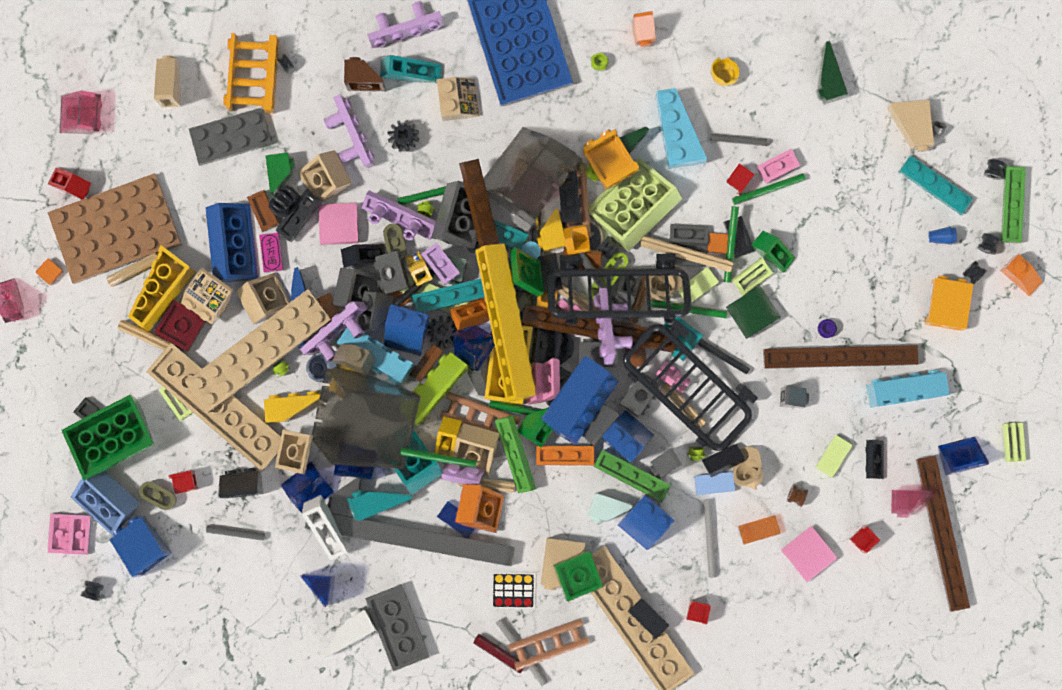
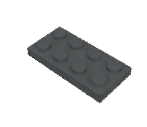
[189,108,273,166]
[365,584,430,671]

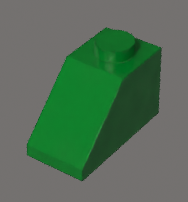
[265,152,295,196]
[752,231,795,273]
[518,407,553,448]

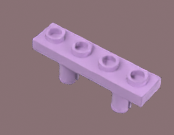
[367,1,443,48]
[323,94,375,168]
[362,190,436,240]
[594,288,632,364]
[301,301,367,362]

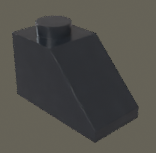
[341,244,386,268]

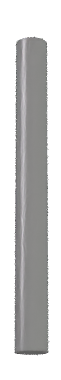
[704,500,716,578]
[496,618,548,686]

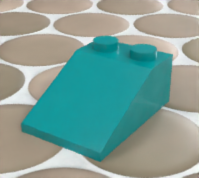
[378,423,443,495]

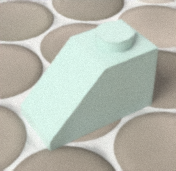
[588,493,632,524]

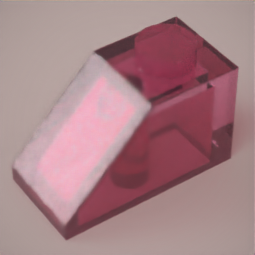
[0,278,24,323]
[891,490,935,518]

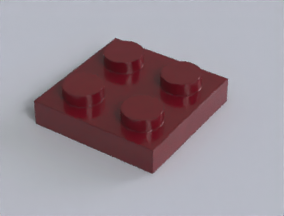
[154,299,206,352]

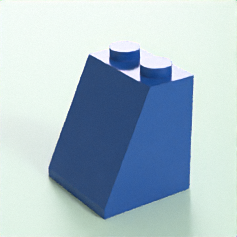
[384,304,431,356]
[600,410,654,464]
[617,495,675,550]
[110,516,172,578]

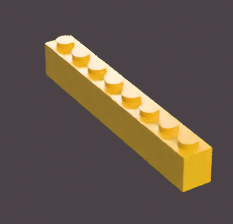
[475,244,536,402]

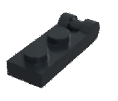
[557,170,581,224]
[276,188,323,242]

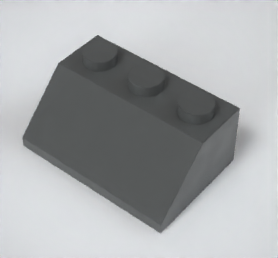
[431,181,490,249]

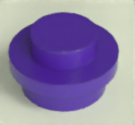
[817,319,837,338]

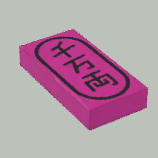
[259,232,283,273]

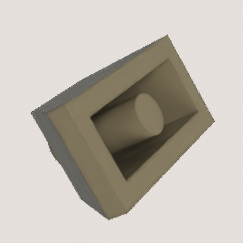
[332,344,375,376]

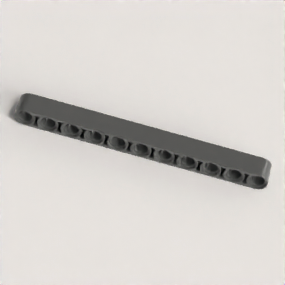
[305,513,515,566]

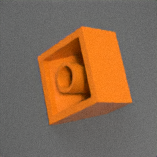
[455,484,504,533]

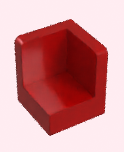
[726,163,755,195]
[168,470,198,494]
[849,526,880,553]
[686,600,711,625]

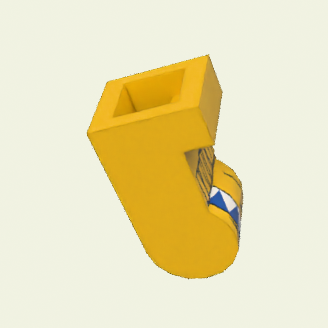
[405,251,433,286]

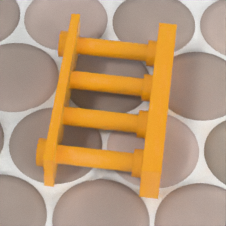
[223,33,279,114]

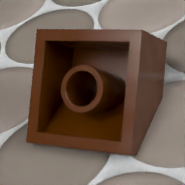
[344,57,385,92]

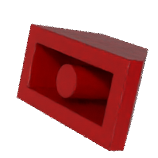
[48,168,91,200]

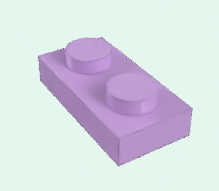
[421,242,460,285]
[442,463,484,485]

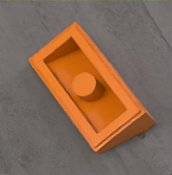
[450,299,490,331]

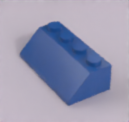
[205,203,258,283]
[541,355,619,445]

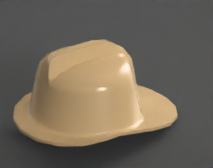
[645,266,686,301]
[733,446,764,490]

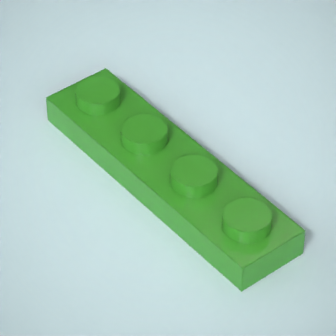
[1001,166,1026,244]
[495,415,536,493]
[593,450,671,502]

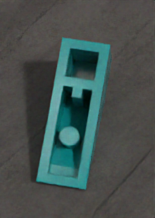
[380,55,442,83]
[347,489,412,521]

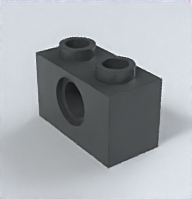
[374,251,410,294]
[578,339,618,368]
[619,372,661,417]

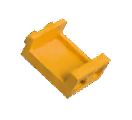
[582,129,640,190]
[925,275,974,331]

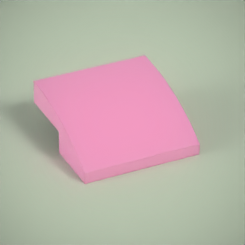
[319,203,358,245]
[526,358,560,405]
[47,514,91,555]
[781,526,837,583]

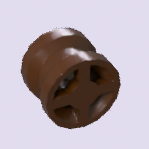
[787,484,808,507]

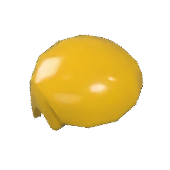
[711,57,740,86]

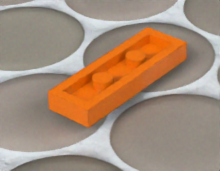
[536,446,594,466]

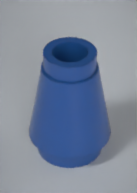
[928,226,957,245]

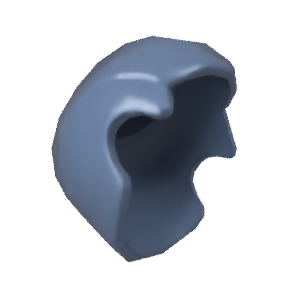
[306,353,337,383]

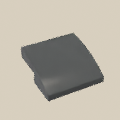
[669,224,709,267]

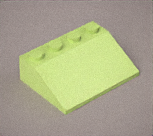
[589,158,682,252]

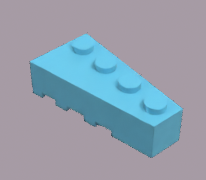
[655,88,707,169]
[337,328,415,386]
[866,370,950,408]

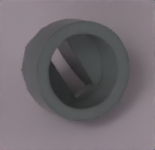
[932,121,947,137]

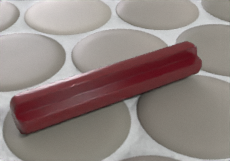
[473,634,524,673]

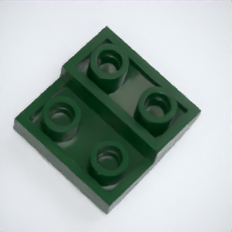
[726,285,781,339]

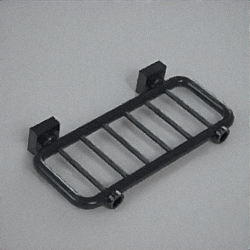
[547,254,692,325]
[623,320,758,451]

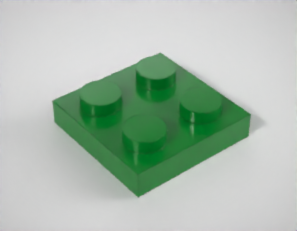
[510,248,544,297]
[553,550,603,602]

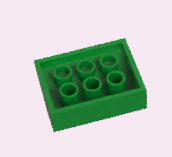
[61,394,154,481]

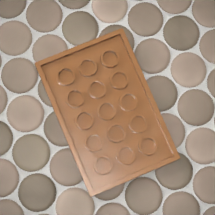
[47,173,182,284]

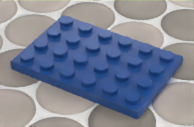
[467,0,573,106]

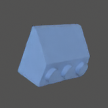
[71,471,140,536]

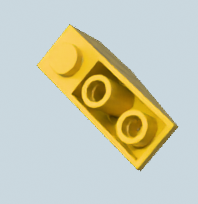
[264,391,324,423]

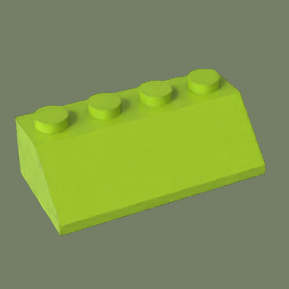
[400,352,468,426]

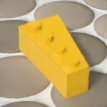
[128,245,196,332]

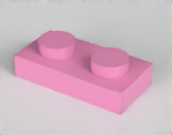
[757,149,800,184]

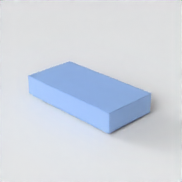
[694,472,735,495]

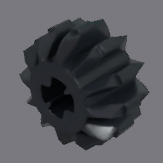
[387,120,419,152]
[268,185,300,218]
[427,315,459,348]

